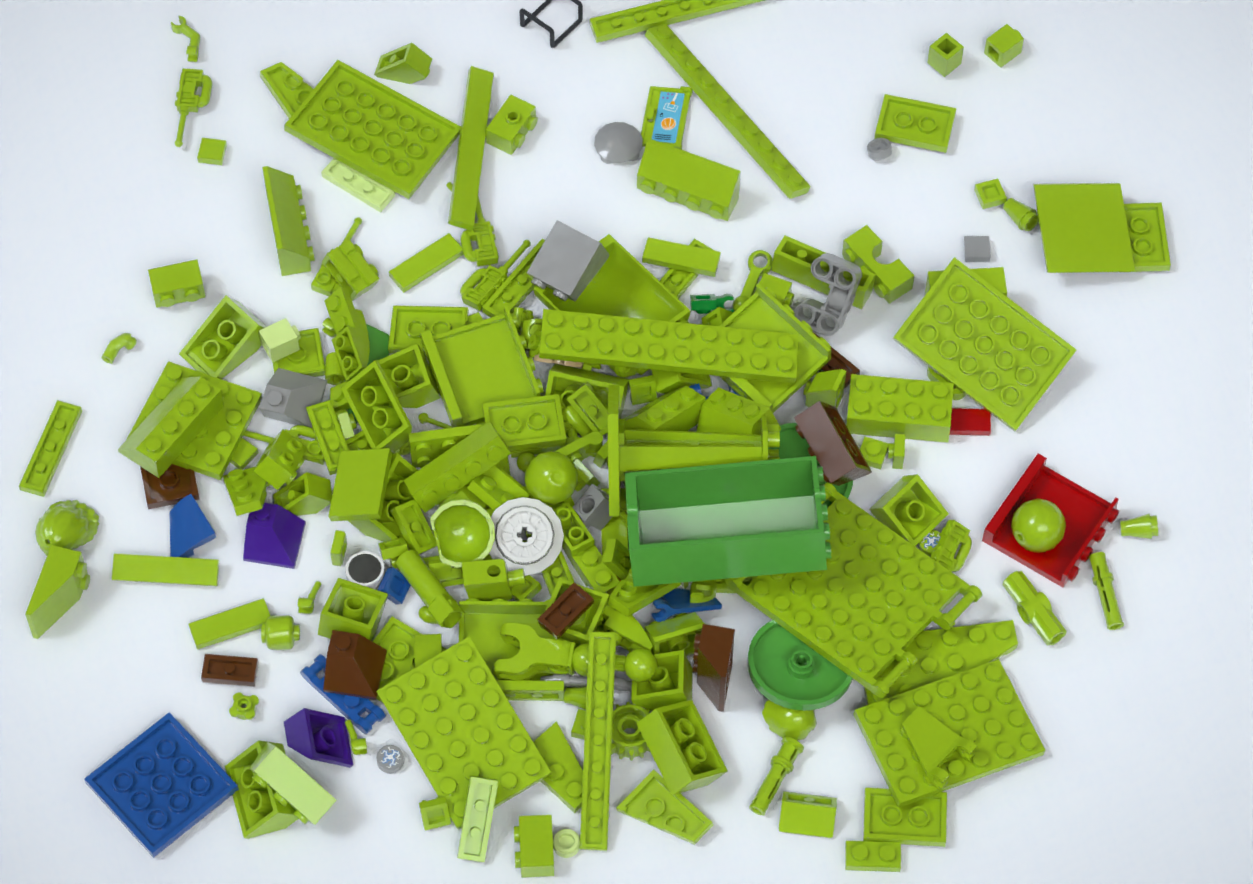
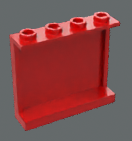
[982,453,1119,588]

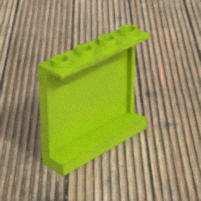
[719,283,831,413]
[420,305,544,428]
[459,598,565,701]

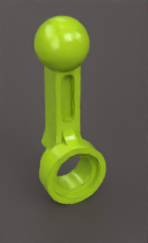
[732,250,773,312]

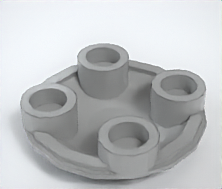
[594,122,643,164]

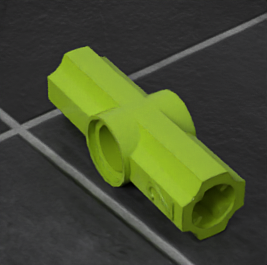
[1002,571,1067,646]

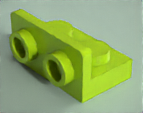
[467,464,531,511]

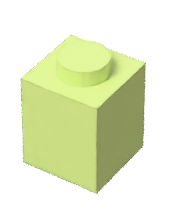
[259,318,301,363]

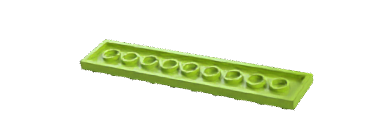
[539,309,798,383]

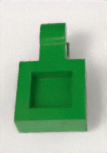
[690,294,734,314]

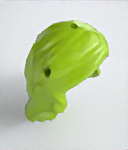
[35,500,100,556]

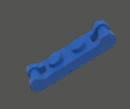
[300,654,386,735]

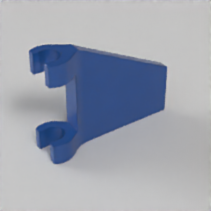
[651,588,722,622]

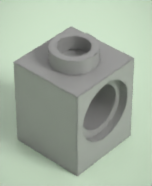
[572,484,613,531]

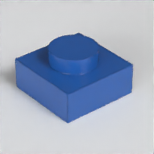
[378,568,411,605]

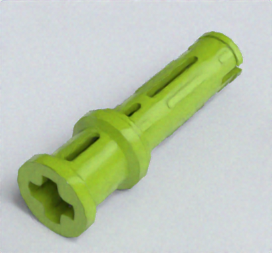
[749,736,804,816]

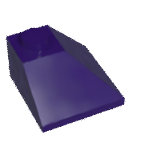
[243,503,306,569]
[284,708,353,768]

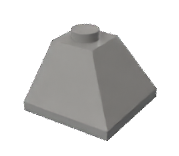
[259,368,328,428]

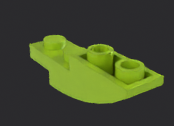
[324,286,370,382]
[553,502,620,595]
[596,588,653,653]

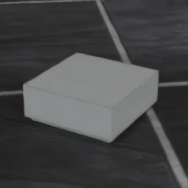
[964,236,991,262]

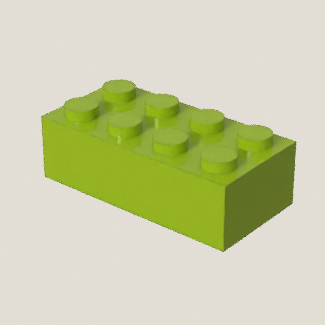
[846,374,954,443]

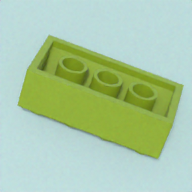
[637,138,741,221]
[262,166,315,276]
[118,377,224,478]

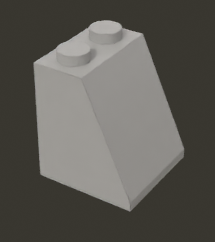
[527,220,610,302]

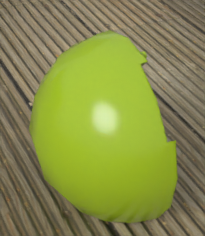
[430,500,495,568]

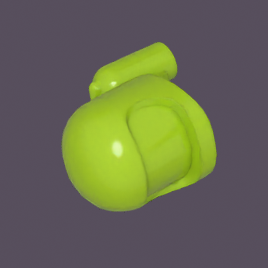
[513,307,542,350]

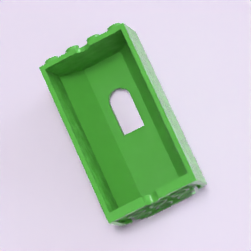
[625,456,832,587]

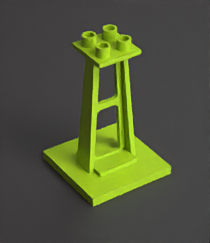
[607,385,780,517]

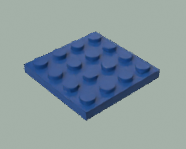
[84,712,239,858]

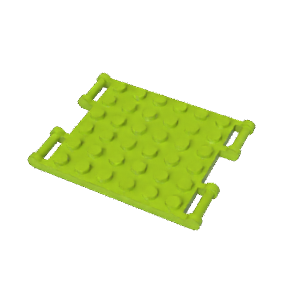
[725,482,982,698]

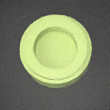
[553,829,580,858]

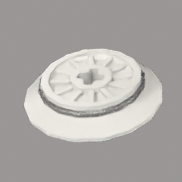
[489,497,564,576]

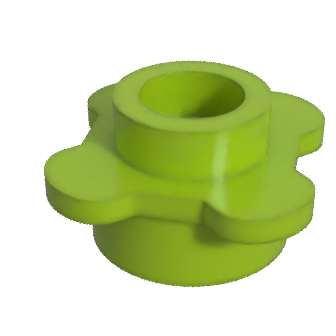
[229,692,259,720]

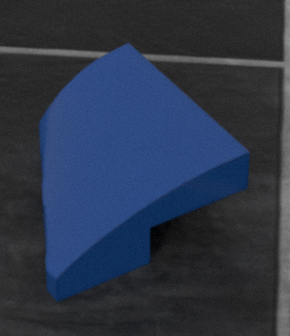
[169,494,216,558]

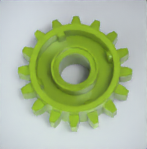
[611,702,650,761]

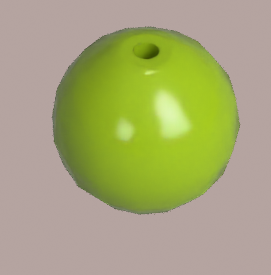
[524,451,578,505]
[1011,499,1066,553]

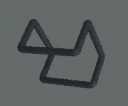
[519,0,583,48]

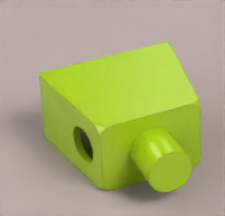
[462,559,526,601]

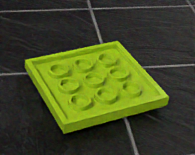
[126,361,262,480]

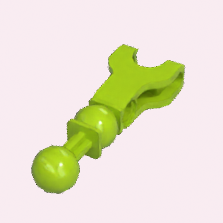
[493,623,657,682]

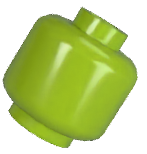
[261,615,300,650]

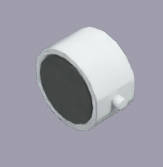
[345,551,385,590]

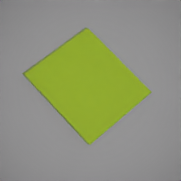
[1033,183,1135,273]

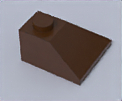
[323,630,387,700]

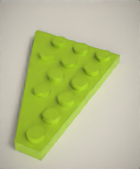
[864,620,1018,705]

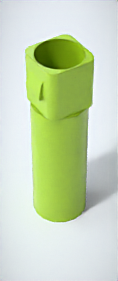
[396,550,465,628]

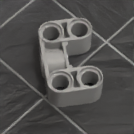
[794,253,862,336]

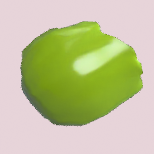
[762,700,817,741]

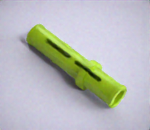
[1089,552,1124,630]

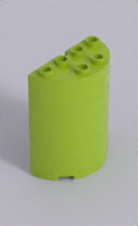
[533,234,691,378]

